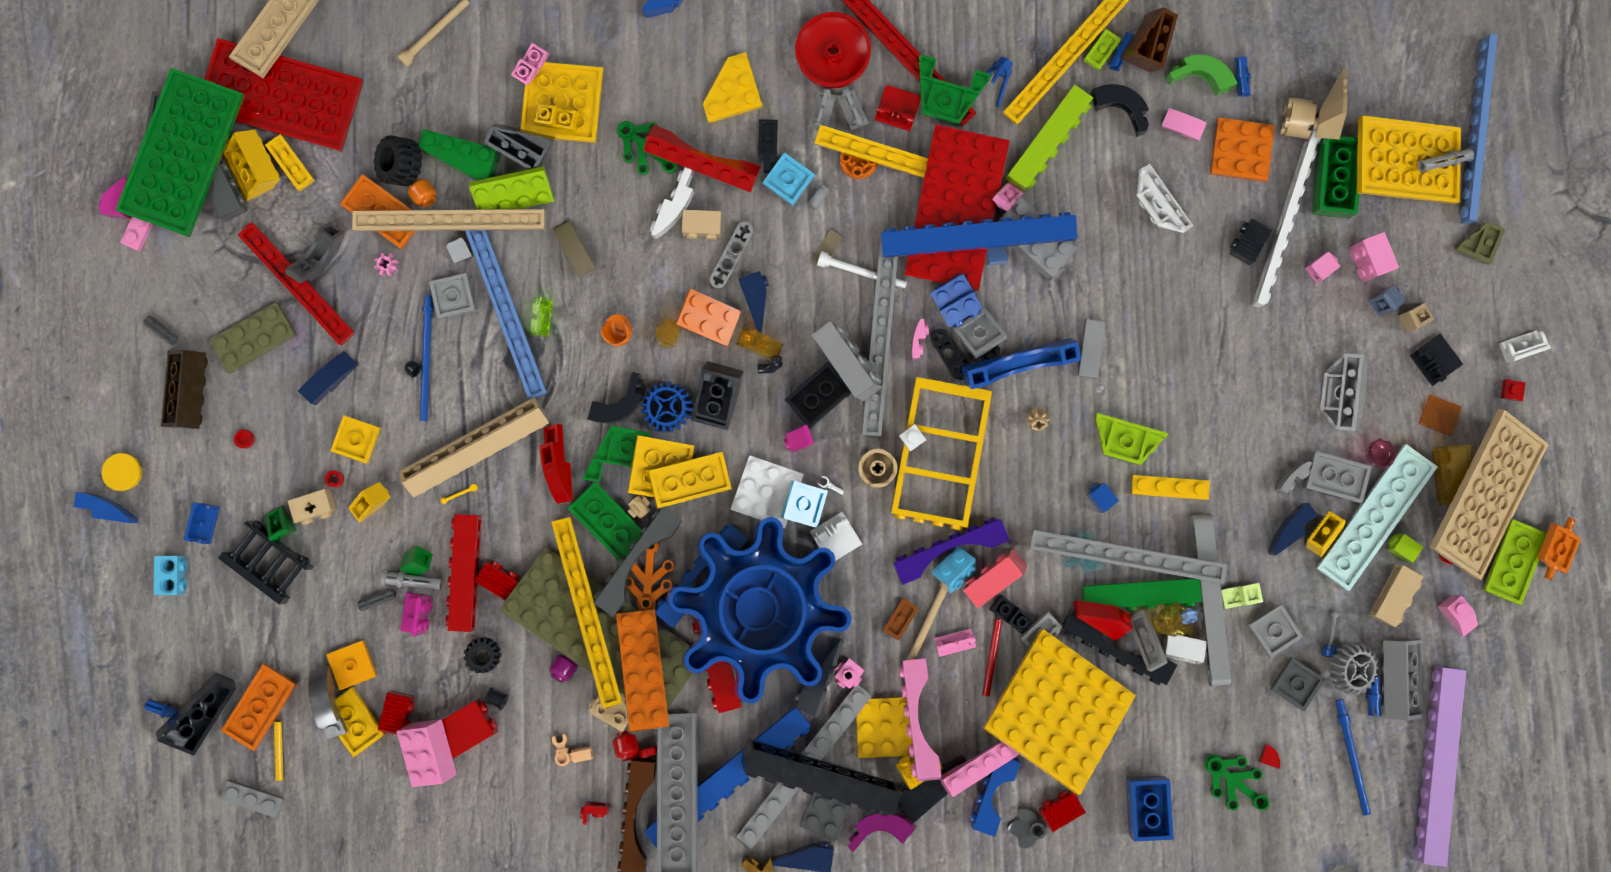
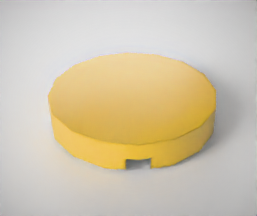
[101,453,143,491]

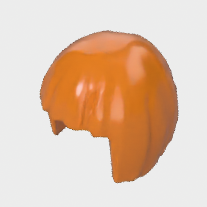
[601,314,633,347]

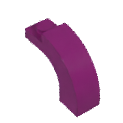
[848,812,917,852]

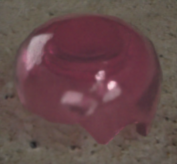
[1366,438,1396,469]

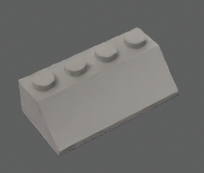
[1381,639,1424,721]

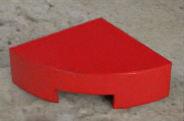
[1259,744,1280,769]

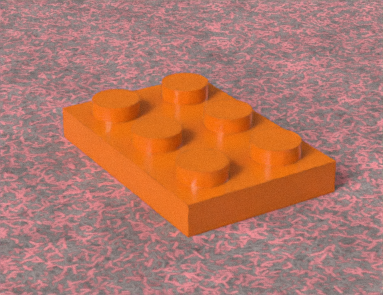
[675,289,741,346]

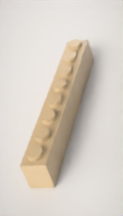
[399,397,549,498]

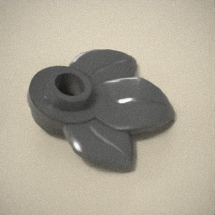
[1007,808,1047,848]

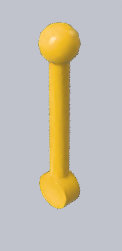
[440,484,478,504]

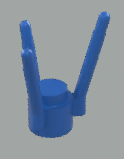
[986,57,1013,107]

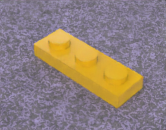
[265,134,315,192]

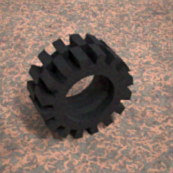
[463,637,501,674]

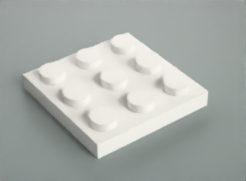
[730,455,804,528]

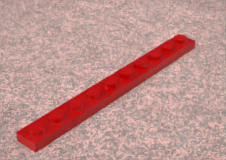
[841,0,976,127]

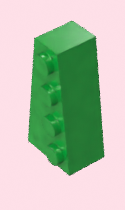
[418,129,501,181]

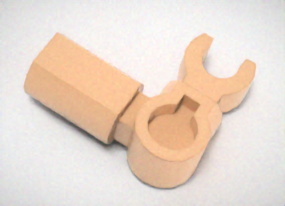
[552,734,594,766]

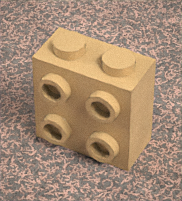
[589,694,628,732]

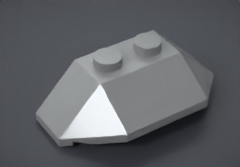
[1320,354,1367,432]

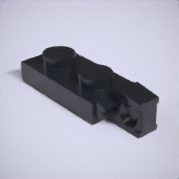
[758,119,778,173]

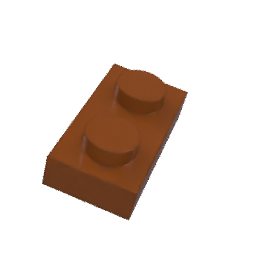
[882,598,919,641]

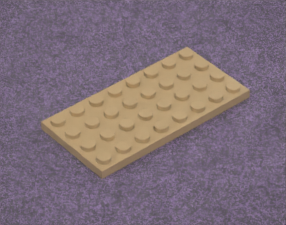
[1429,409,1549,580]

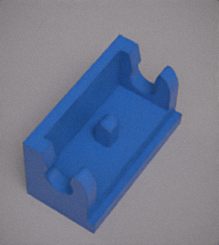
[184,502,220,544]

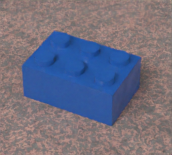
[1126,776,1174,842]

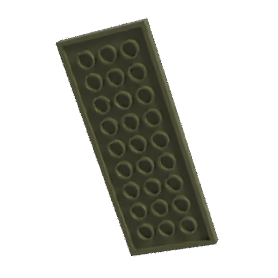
[499,547,693,710]

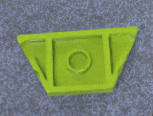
[1095,413,1168,465]

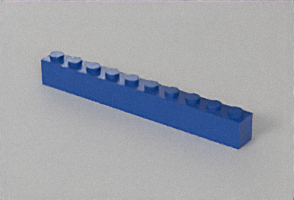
[881,212,1078,258]
[644,706,811,848]

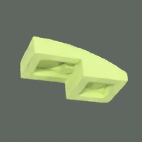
[1221,583,1263,609]

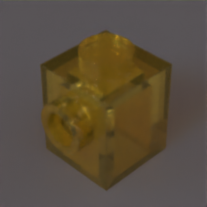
[655,317,683,349]

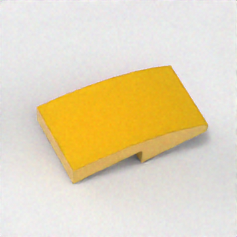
[534,104,579,132]

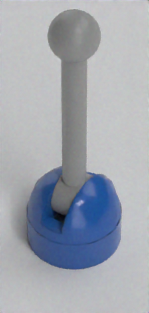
[1321,611,1339,658]

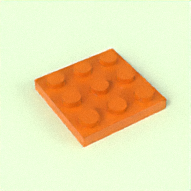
[1210,117,1275,182]

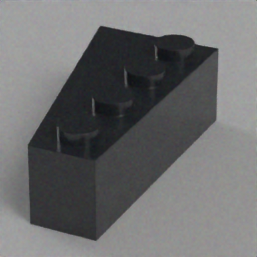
[156,673,236,756]

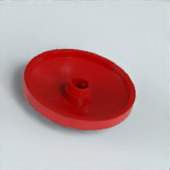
[795,12,871,89]

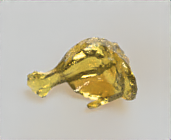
[1151,602,1194,638]

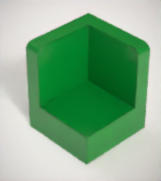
[399,546,433,576]

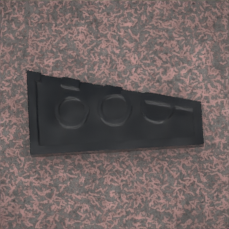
[898,755,966,823]

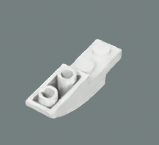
[650,167,694,239]

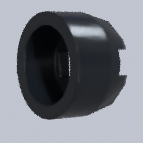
[404,361,422,378]

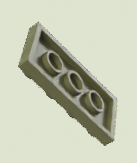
[210,302,297,374]

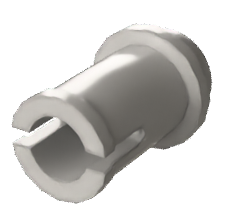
[807,184,829,210]

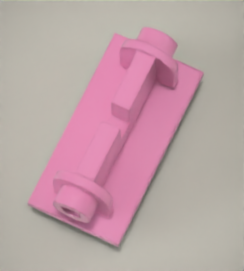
[934,628,976,657]

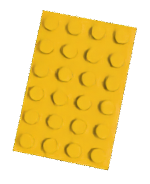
[1357,116,1461,204]

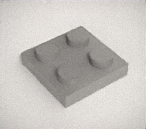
[429,273,476,319]
[953,308,1007,359]
[1248,604,1303,658]

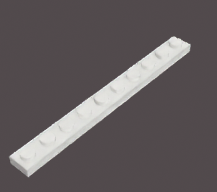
[1252,126,1321,308]

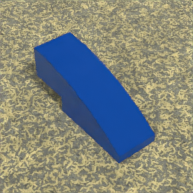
[73,492,138,523]

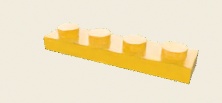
[1131,475,1210,500]

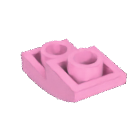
[511,43,550,85]
[1162,108,1207,141]
[911,319,929,361]

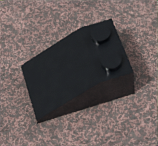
[691,361,744,431]

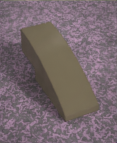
[553,221,596,278]

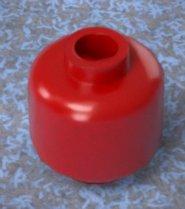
[612,731,640,761]

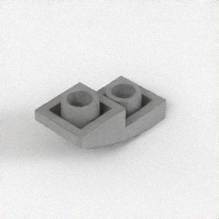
[1275,461,1312,494]

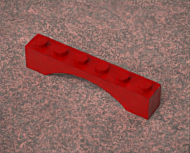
[643,125,761,193]

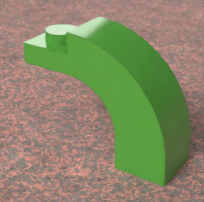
[1165,55,1237,96]

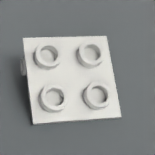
[810,512,862,561]

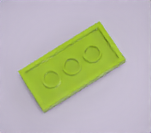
[469,166,554,210]
[1482,519,1546,606]

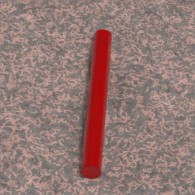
[982,619,1002,697]

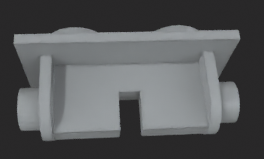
[808,89,836,130]
[836,89,869,131]

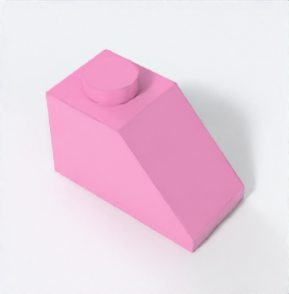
[1437,595,1478,637]

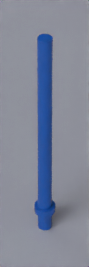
[420,296,434,421]

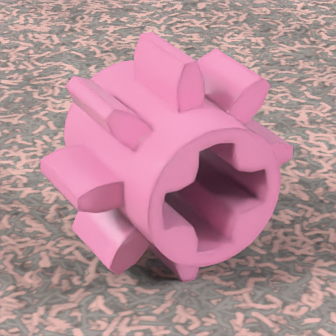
[374,253,399,277]

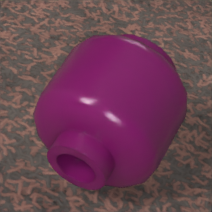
[549,654,578,683]

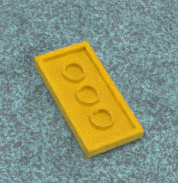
[648,452,732,508]

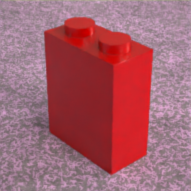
[442,699,498,758]

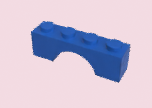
[969,758,1021,837]

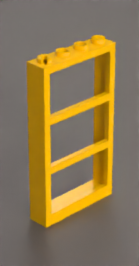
[890,377,992,531]

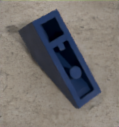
[738,271,769,335]
[772,841,834,872]

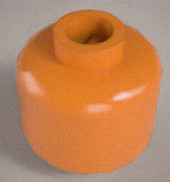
[408,179,437,208]

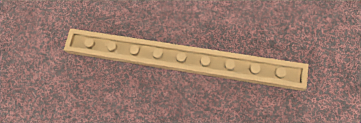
[352,209,546,231]

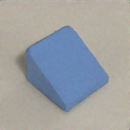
[986,247,1008,266]

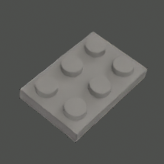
[1304,451,1372,503]

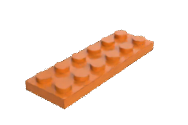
[616,609,669,732]

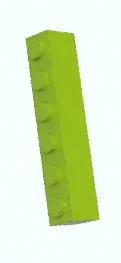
[1005,85,1093,193]

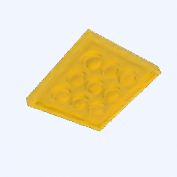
[520,62,604,143]

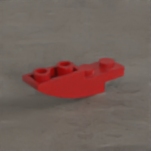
[539,424,573,504]

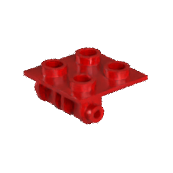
[874,85,921,132]

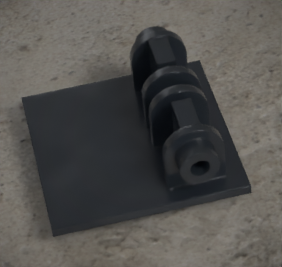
[1409,333,1463,386]

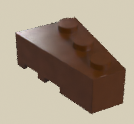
[1120,7,1178,72]

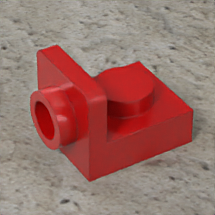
[580,801,610,825]

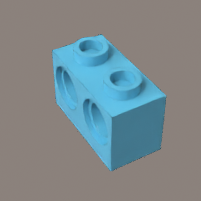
[154,555,188,595]

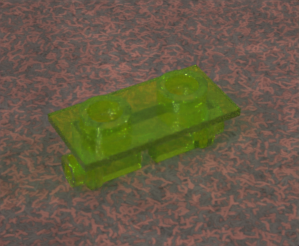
[530,297,553,338]

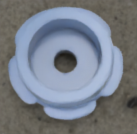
[1179,608,1198,624]

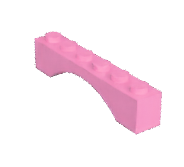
[899,658,941,782]
[939,741,1019,797]

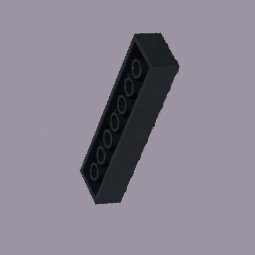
[741,739,902,816]

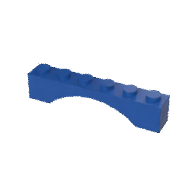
[962,338,1081,389]
[655,524,749,628]

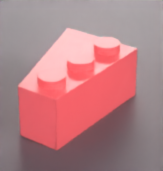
[963,548,1027,609]

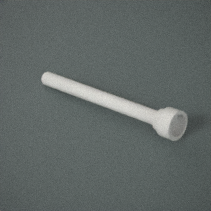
[817,251,907,288]

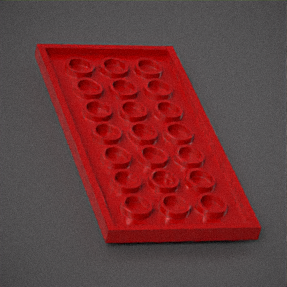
[204,38,364,152]
[904,124,1010,291]

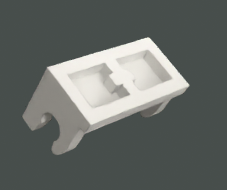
[1499,330,1551,363]
[1162,633,1207,664]

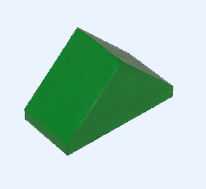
[265,505,297,541]

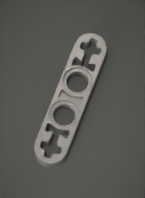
[710,221,754,290]

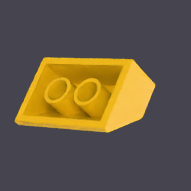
[222,130,280,201]

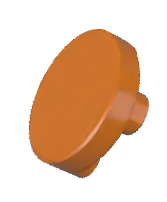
[840,153,877,180]

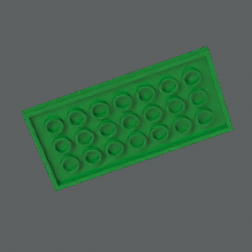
[115,68,245,237]

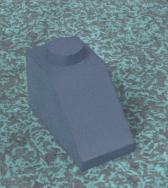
[1368,285,1405,316]

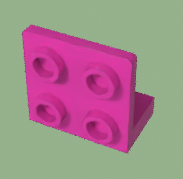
[400,592,432,636]

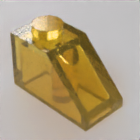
[736,327,783,360]

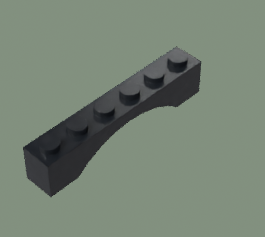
[1061,607,1177,686]

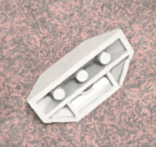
[1136,164,1193,233]

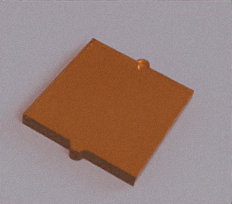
[1418,395,1462,436]

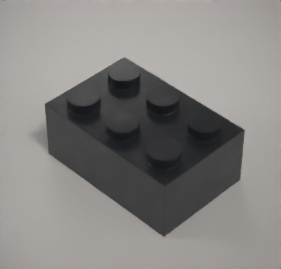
[784,362,852,430]

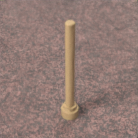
[397,0,470,67]
[907,580,948,660]

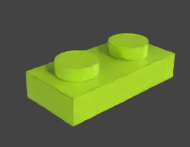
[1084,29,1121,72]

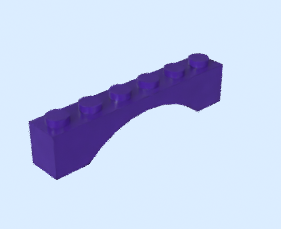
[893,517,1010,585]

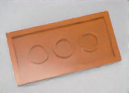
[340,174,416,250]
[221,663,298,751]

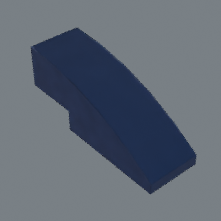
[298,351,359,405]
[1268,503,1318,556]

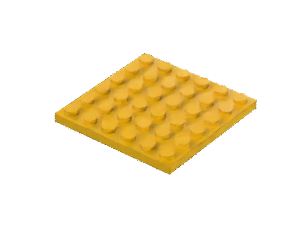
[982,629,1136,795]

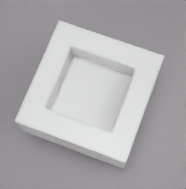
[899,425,926,452]

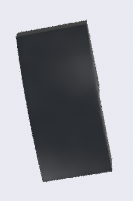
[989,594,1034,635]

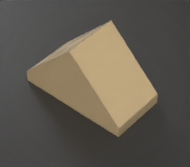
[1398,303,1434,332]

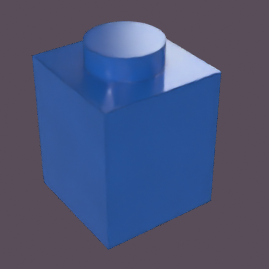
[1087,482,1119,513]

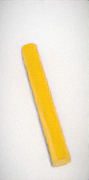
[274,721,284,781]

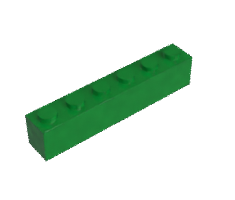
[1080,578,1202,610]

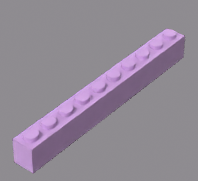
[1414,666,1466,867]

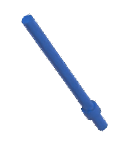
[1335,699,1371,815]

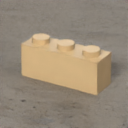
[1368,565,1423,628]

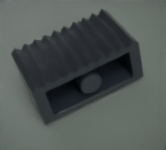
[1230,219,1272,265]

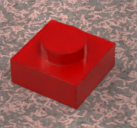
[1501,379,1526,402]

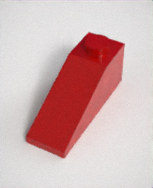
[1073,600,1133,641]

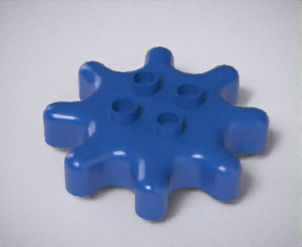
[666,517,852,704]

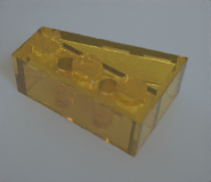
[1432,444,1471,505]

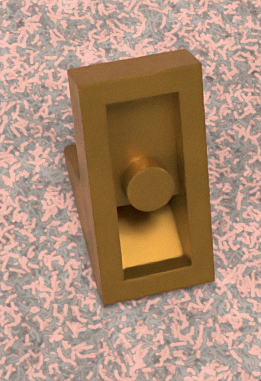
[741,855,774,872]

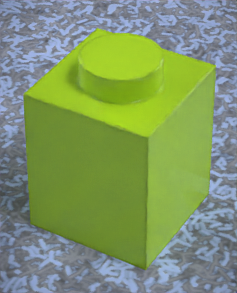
[1387,534,1424,563]

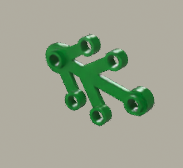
[617,121,677,176]
[1204,755,1270,811]

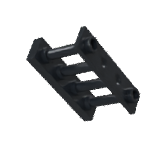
[218,520,314,605]

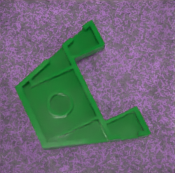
[919,54,992,125]
[583,426,650,482]

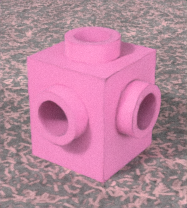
[834,657,864,689]

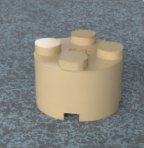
[1280,97,1317,139]
[858,449,897,488]

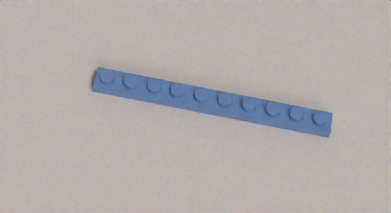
[1460,34,1498,225]
[466,230,548,400]

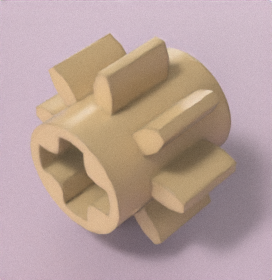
[1026,407,1050,431]
[628,495,652,519]

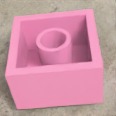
[1349,232,1399,282]

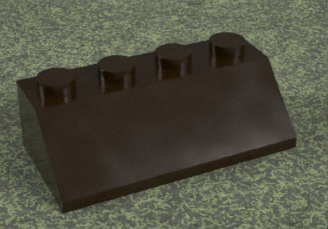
[161,350,208,429]

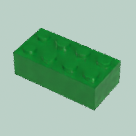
[1312,136,1359,219]

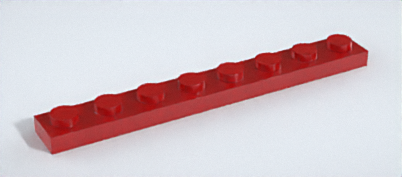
[237,222,355,346]

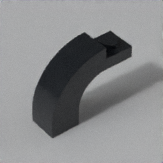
[1090,84,1149,137]
[587,372,644,424]

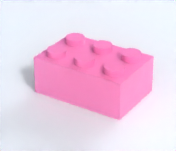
[396,719,457,787]

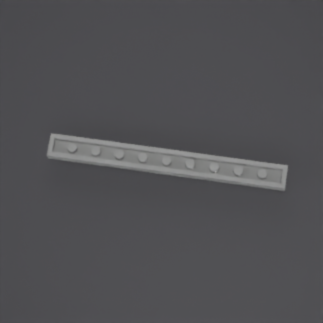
[862,244,898,437]
[1029,530,1227,584]
[736,684,872,849]

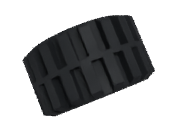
[373,135,422,187]

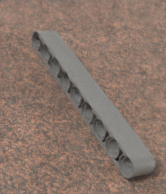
[1190,513,1231,687]

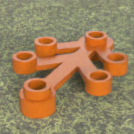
[626,542,675,611]

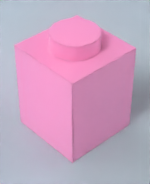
[1304,251,1341,283]

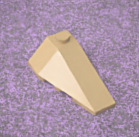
[1313,68,1348,139]

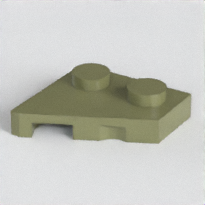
[1454,222,1505,265]

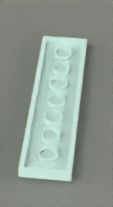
[1315,444,1438,591]

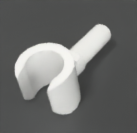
[818,476,844,495]

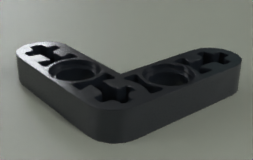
[930,329,1000,379]

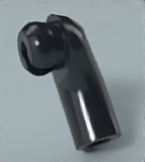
[757,356,783,374]

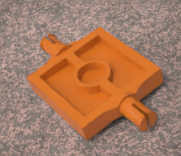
[1537,517,1581,581]

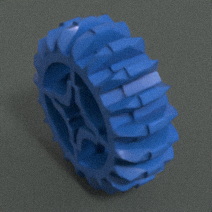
[641,381,693,433]

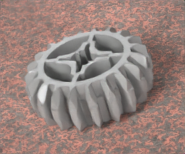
[1328,642,1379,695]

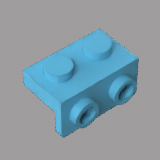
[932,546,977,593]

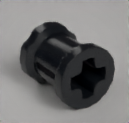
[484,687,509,711]

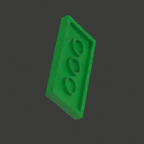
[568,482,643,561]

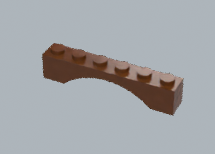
[617,758,656,872]

